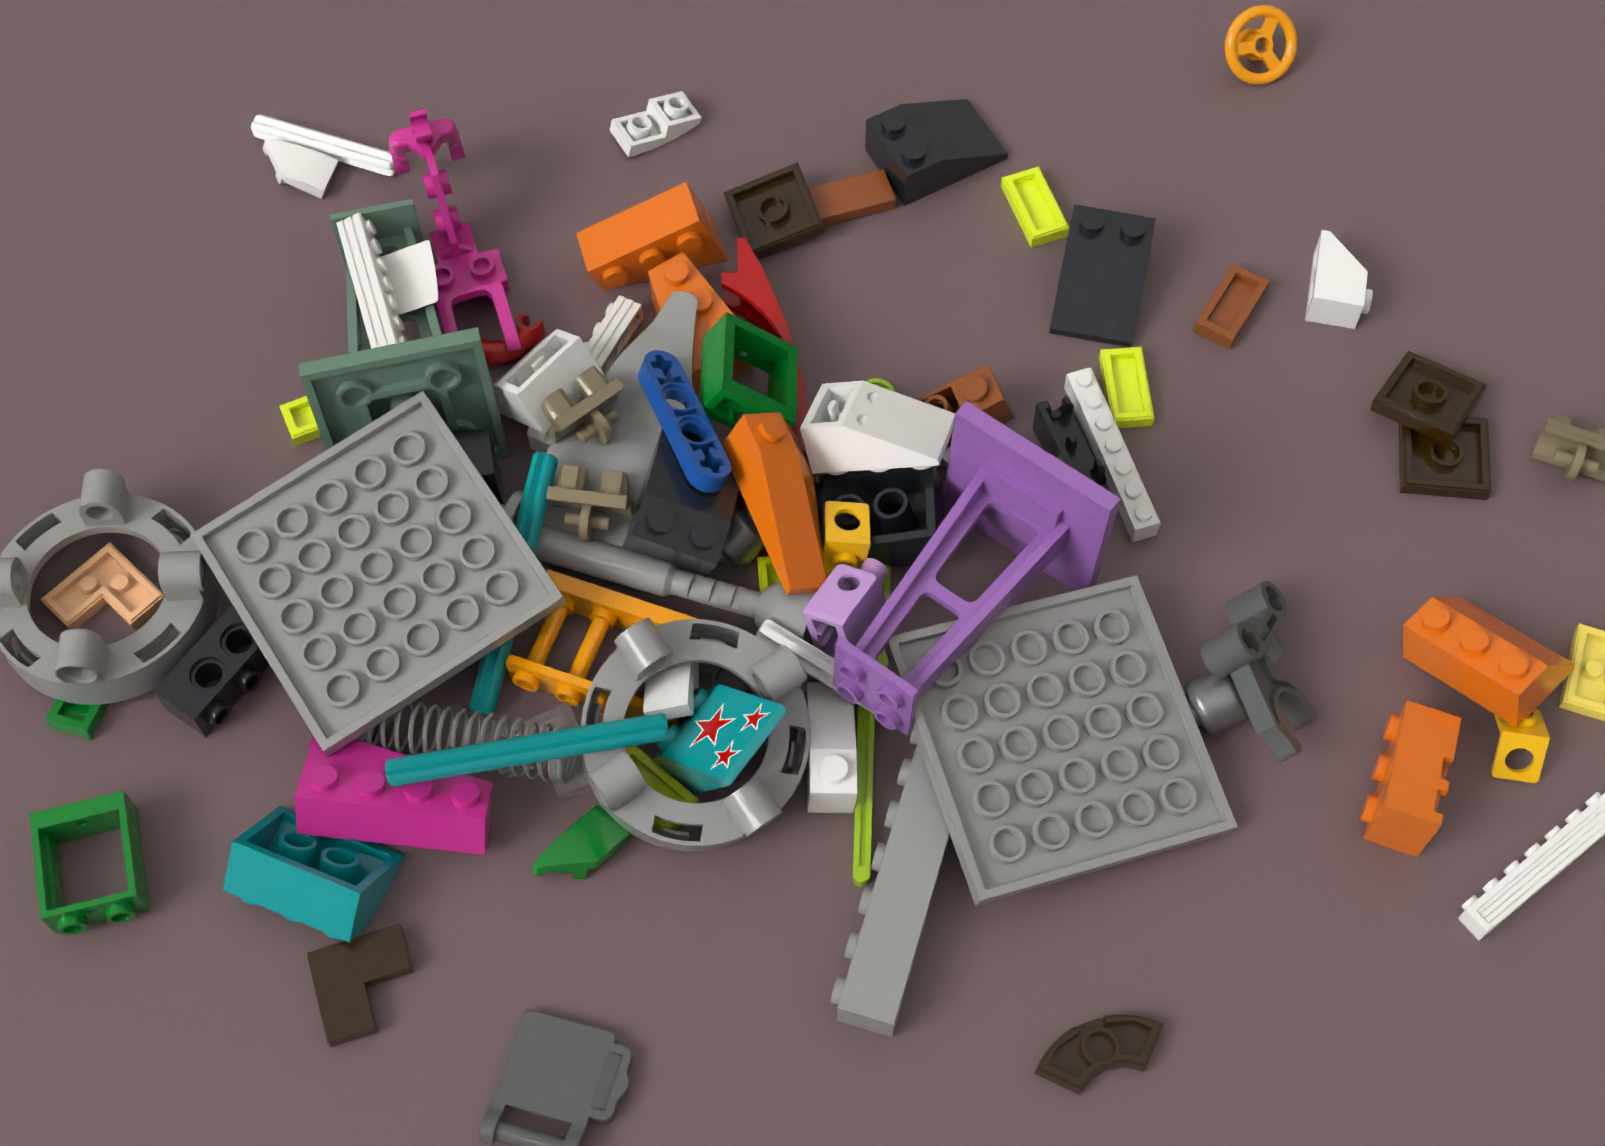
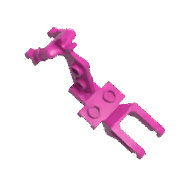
[389,108,521,352]

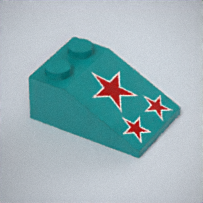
[652,684,788,794]

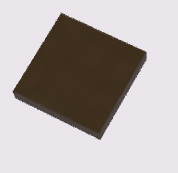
[723,162,826,260]
[1370,351,1487,446]
[1398,417,1491,500]

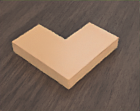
[40,542,164,631]

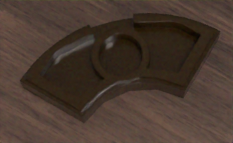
[1034,1015,1164,1095]

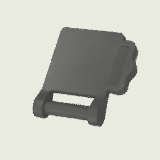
[479,1010,632,1146]

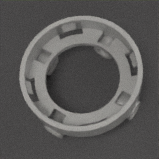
[0,469,219,705]
[581,618,811,852]

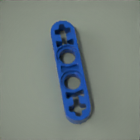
[638,350,732,493]

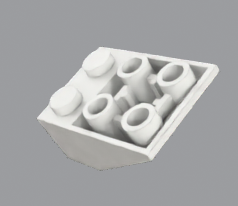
[493,329,605,433]
[800,381,955,475]

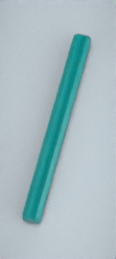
[469,452,558,715]
[385,713,669,786]

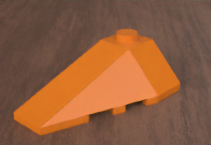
[722,412,827,596]

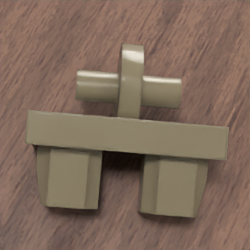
[541,366,625,444]
[1531,414,1605,482]
[546,464,635,541]

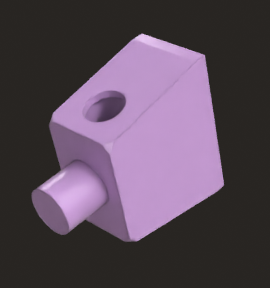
[802,558,889,658]

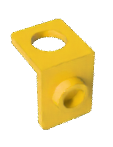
[823,501,871,578]
[1491,709,1550,783]

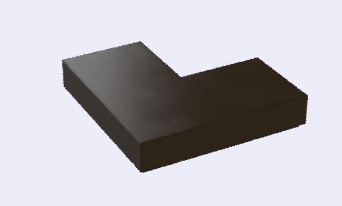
[307,924,414,1047]

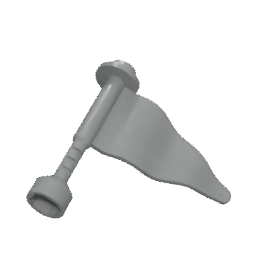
[501,291,816,642]

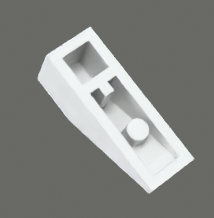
[806,682,857,813]

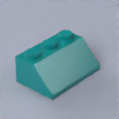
[223,805,404,942]

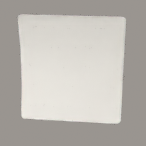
[381,240,438,316]

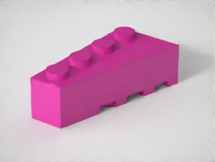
[294,736,493,855]

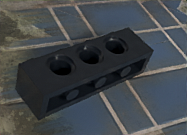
[153,604,270,737]

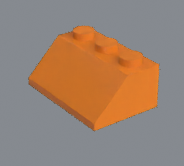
[1403,596,1575,728]

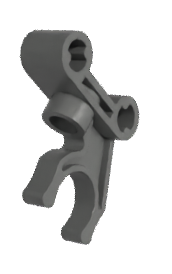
[1200,581,1318,762]

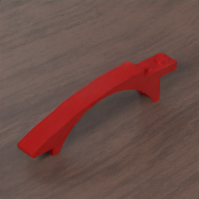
[721,238,810,504]

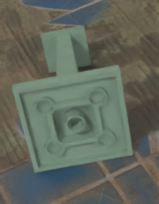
[298,198,510,458]

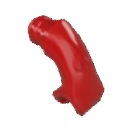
[481,314,546,367]

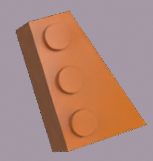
[1359,700,1461,857]

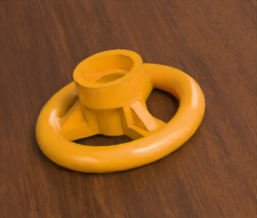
[1225,5,1298,85]

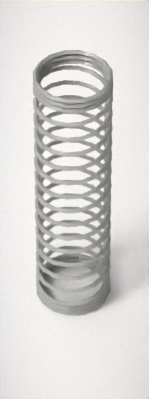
[356,702,578,785]

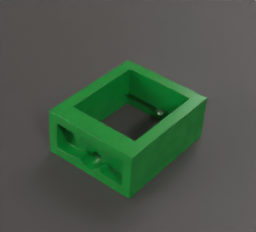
[699,312,798,429]
[29,791,150,935]

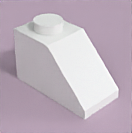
[1305,230,1373,329]

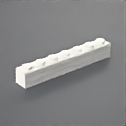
[336,213,407,348]
[527,295,643,453]
[1064,367,1161,542]
[1458,792,1605,941]

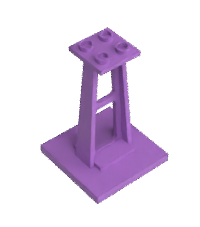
[833,401,1121,736]

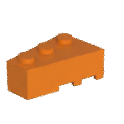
[576,182,728,291]
[648,252,752,398]

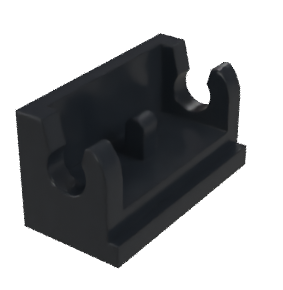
[1032,396,1107,486]

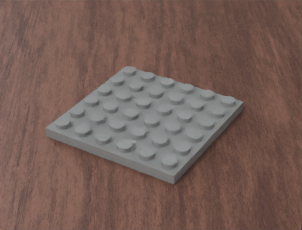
[190,391,566,756]
[885,575,1238,906]

